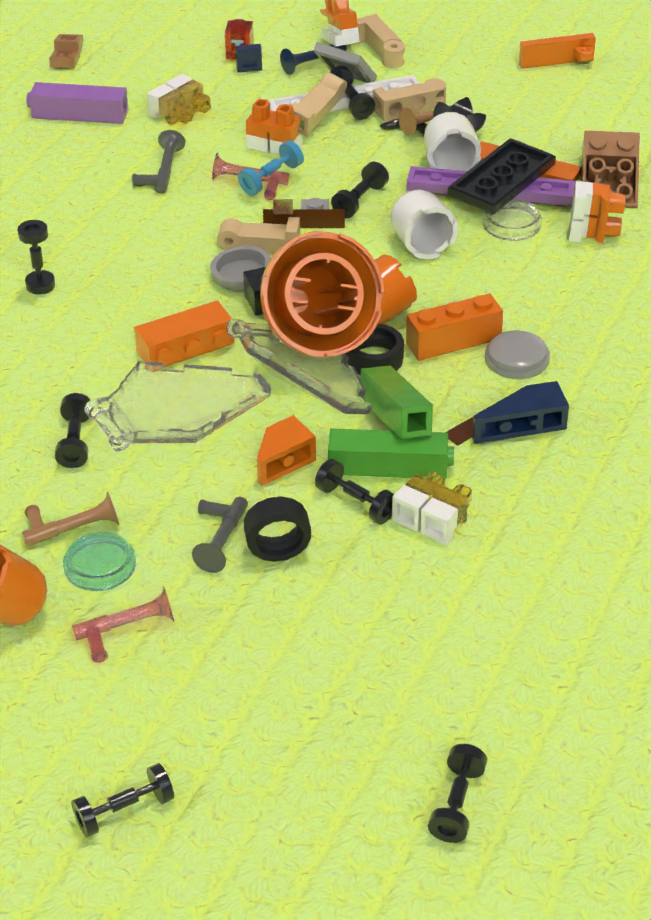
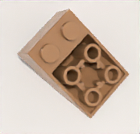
[581,130,640,208]

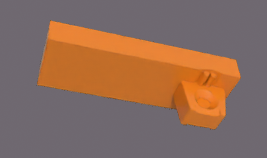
[519,33,596,69]

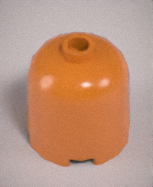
[375,254,417,324]
[0,545,47,627]

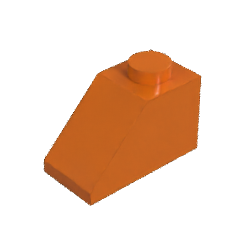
[257,415,316,486]

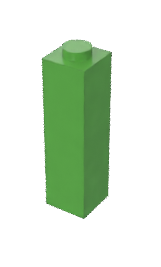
[360,365,433,439]
[328,428,454,479]

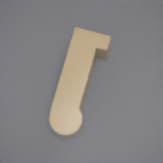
[357,14,405,68]
[292,72,347,137]
[373,78,446,122]
[217,217,300,255]

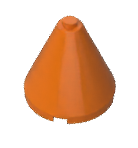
[260,231,385,357]

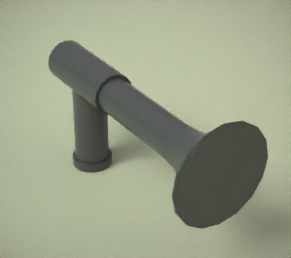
[132,130,186,193]
[192,497,248,573]

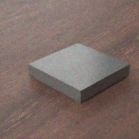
[313,42,377,83]

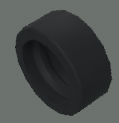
[346,324,404,375]
[243,496,311,562]

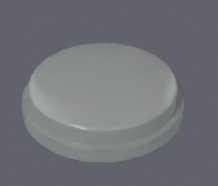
[210,246,271,290]
[485,330,550,379]

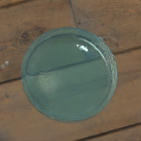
[63,532,136,591]

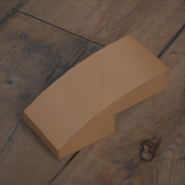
[49,34,84,68]

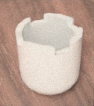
[424,112,481,171]
[391,189,458,260]

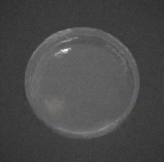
[483,199,542,241]

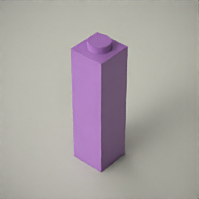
[26,82,129,124]

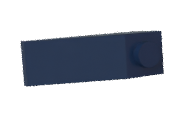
[472,381,569,444]

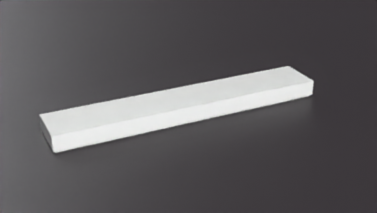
[268,75,419,112]

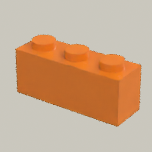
[406,293,503,361]
[134,300,235,371]

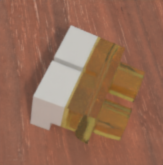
[147,74,211,126]
[392,471,472,546]

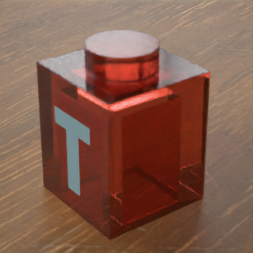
[225,19,254,60]

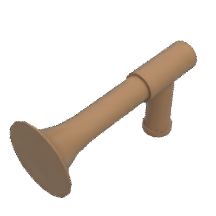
[399,105,452,135]
[22,492,119,546]

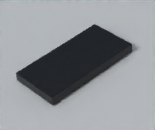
[447,138,556,214]

